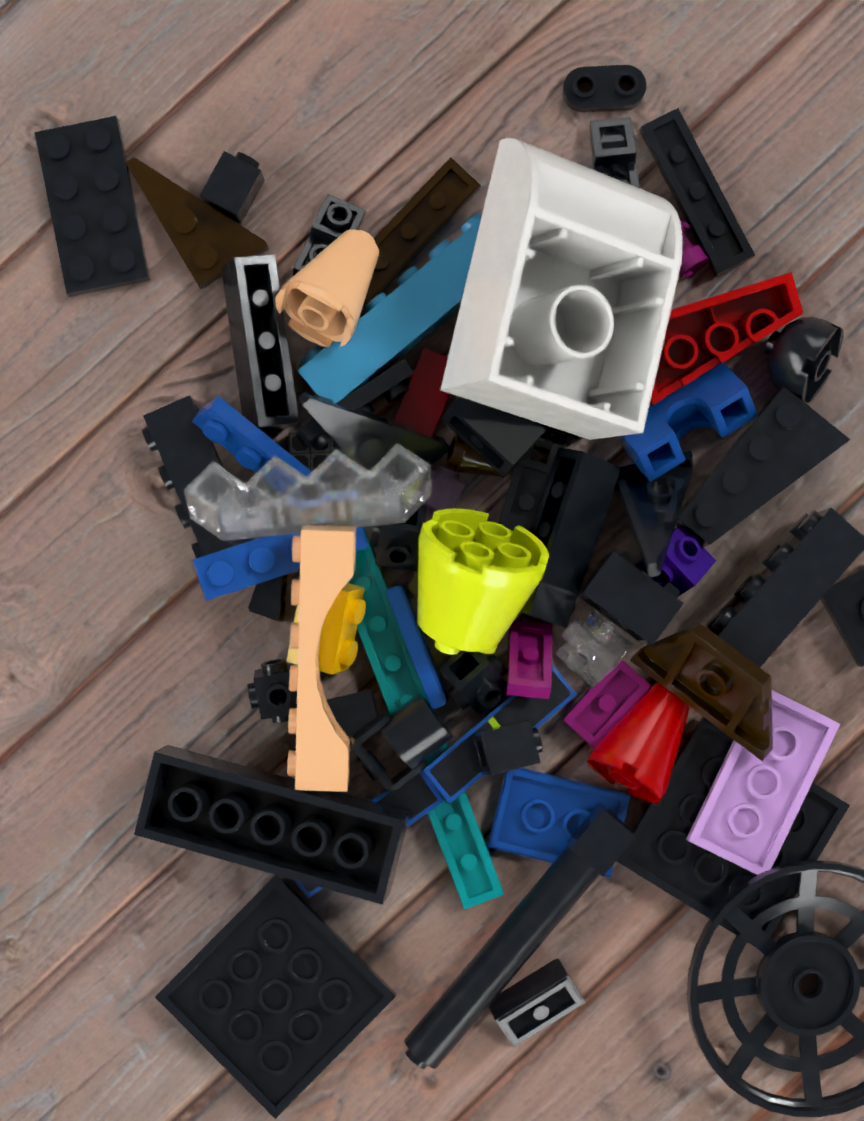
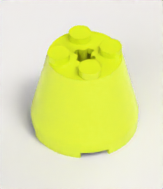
[417,508,549,655]

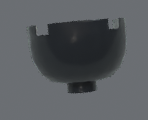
[764,317,844,403]

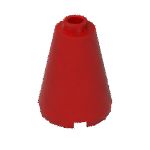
[587,683,690,804]

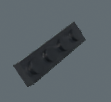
[639,108,755,277]

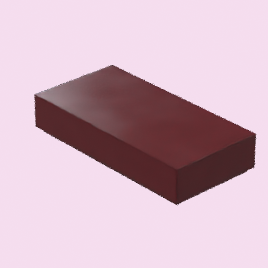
[392,348,450,437]

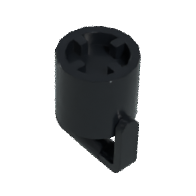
[351,693,453,791]

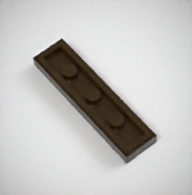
[363,157,481,306]

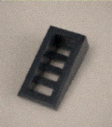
[248,531,287,622]

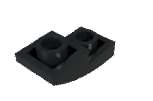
[292,194,366,276]

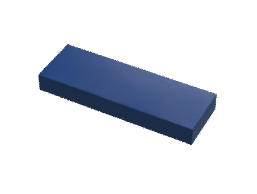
[385,585,449,709]

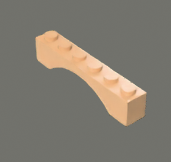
[287,525,356,792]

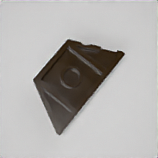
[630,623,773,761]

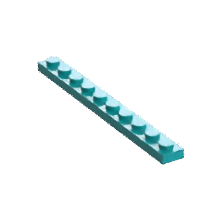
[313,498,504,910]

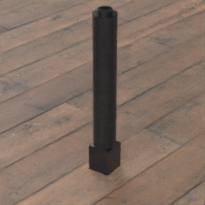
[404,803,636,1069]

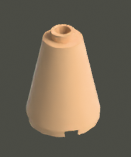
[275,230,379,347]

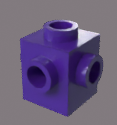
[638,524,716,597]

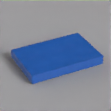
[487,768,630,878]

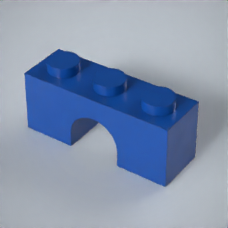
[619,362,758,482]

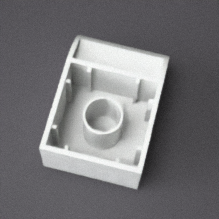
[440,138,682,440]

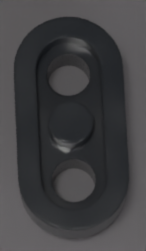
[562,65,647,112]

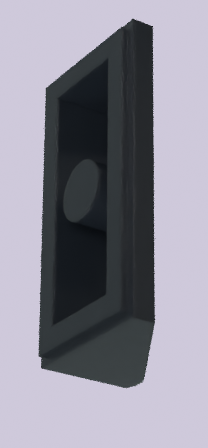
[489,959,585,1047]

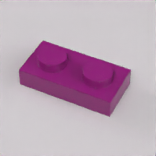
[506,620,553,699]
[562,657,651,748]

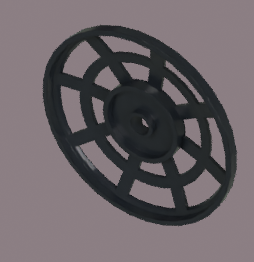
[687,860,864,1117]

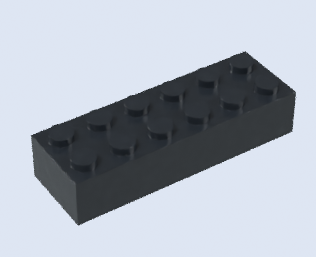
[134,745,411,905]

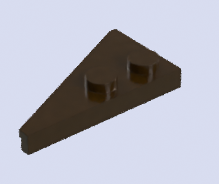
[125,157,269,289]

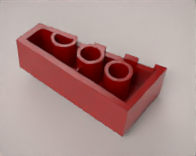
[649,272,803,405]

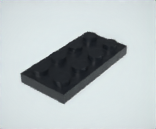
[35,116,151,297]

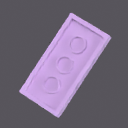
[686,690,840,875]

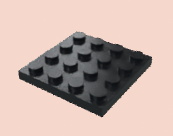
[617,716,850,946]
[155,875,397,1119]

